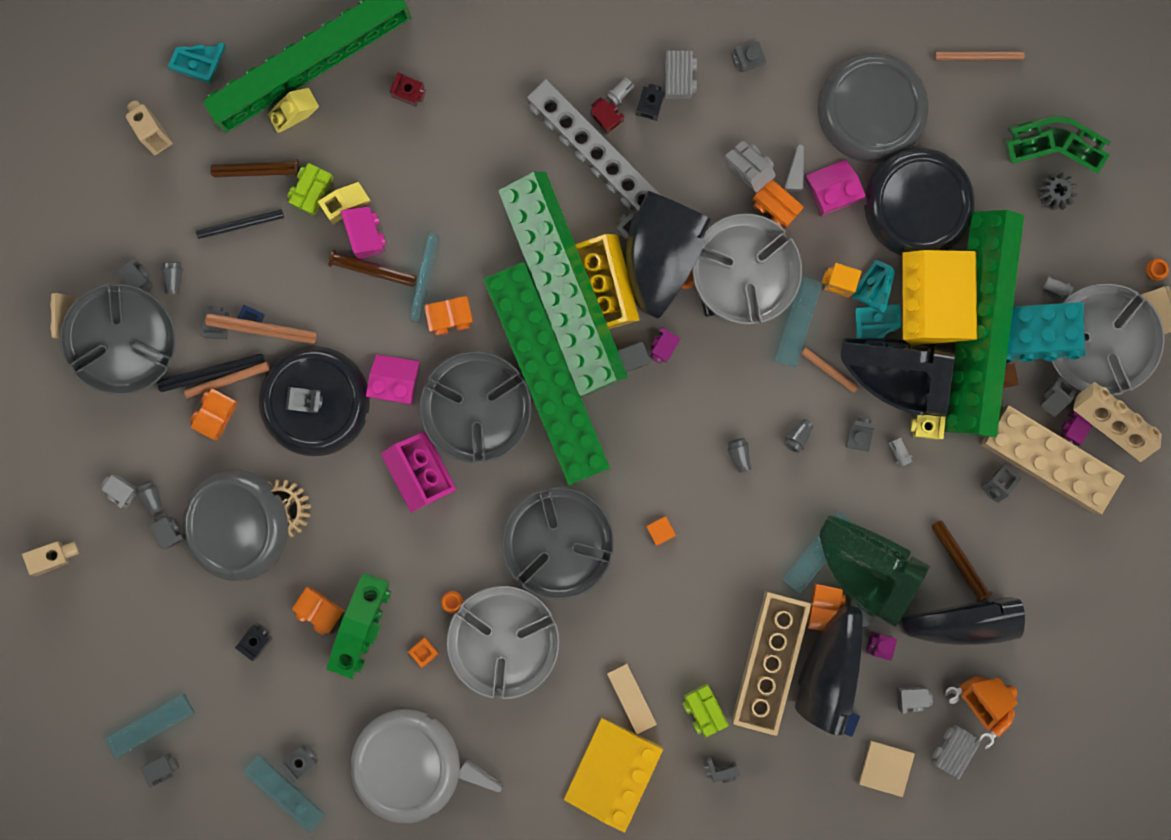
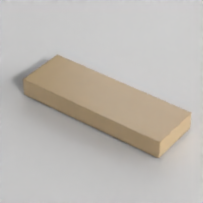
[607,663,657,734]

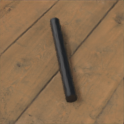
[196,209,284,239]

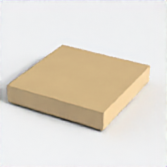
[858,740,915,797]

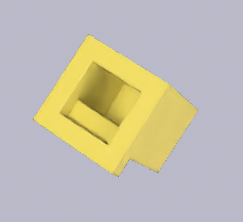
[910,415,946,440]

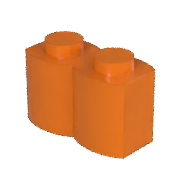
[424,296,474,336]
[190,389,238,441]
[806,583,846,631]
[292,586,346,635]

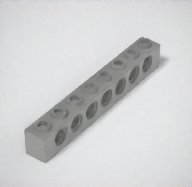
[527,79,660,211]

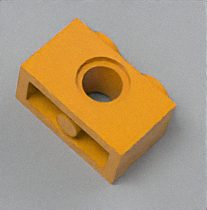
[822,263,862,298]

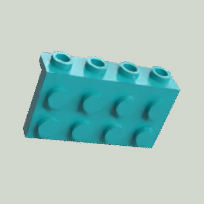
[1006,302,1086,364]

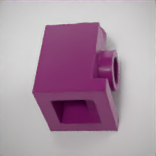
[650,327,681,364]
[1060,411,1093,446]
[866,631,897,661]

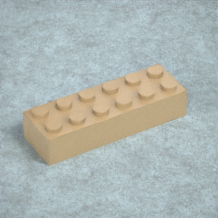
[980,405,1125,514]
[731,591,811,736]

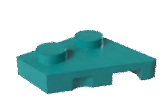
[168,43,226,84]
[851,260,895,313]
[854,304,901,338]

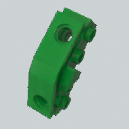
[1003,115,1111,174]
[326,573,391,679]

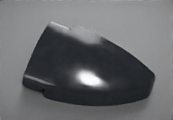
[626,191,712,318]
[841,338,955,416]
[898,597,1025,645]
[795,606,863,736]

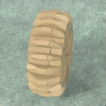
[268,480,311,538]

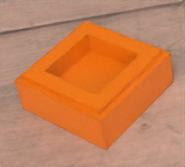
[646,516,676,546]
[407,637,439,668]

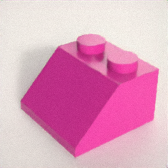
[805,160,866,217]
[341,207,387,260]
[366,354,420,405]

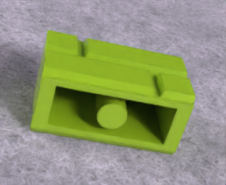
[287,163,334,217]
[682,684,729,738]

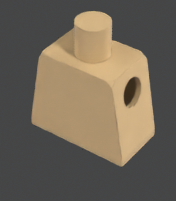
[125,101,173,156]
[22,541,80,576]

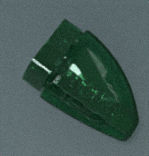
[820,516,930,627]

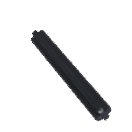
[157,354,265,392]

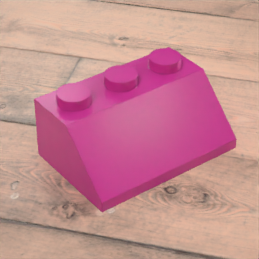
[380,432,457,513]

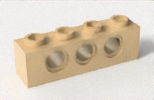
[1073,382,1162,462]

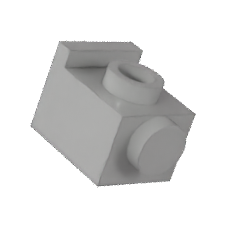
[100,475,138,508]
[897,687,933,713]

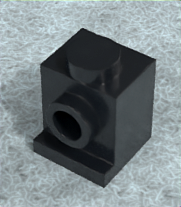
[636,84,665,121]
[235,624,272,661]

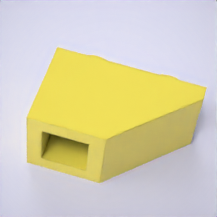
[267,88,319,133]
[318,182,371,224]

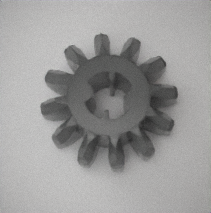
[1038,173,1077,211]

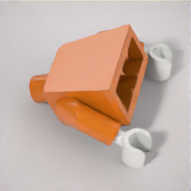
[946,676,1018,749]

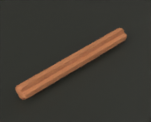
[205,314,317,344]

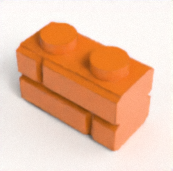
[752,179,804,229]

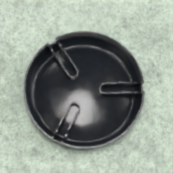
[864,148,975,256]
[259,346,370,457]

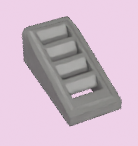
[784,145,804,193]
[459,759,503,792]

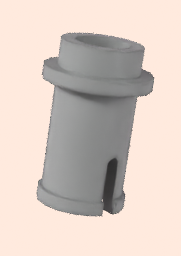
[606,77,634,106]
[1043,276,1074,299]
[888,438,913,467]

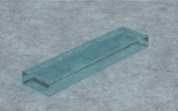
[410,233,439,323]
[775,277,823,368]
[782,511,856,594]
[105,693,195,759]
[243,755,326,833]

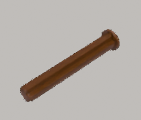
[211,159,300,177]
[328,249,417,287]
[931,521,993,603]

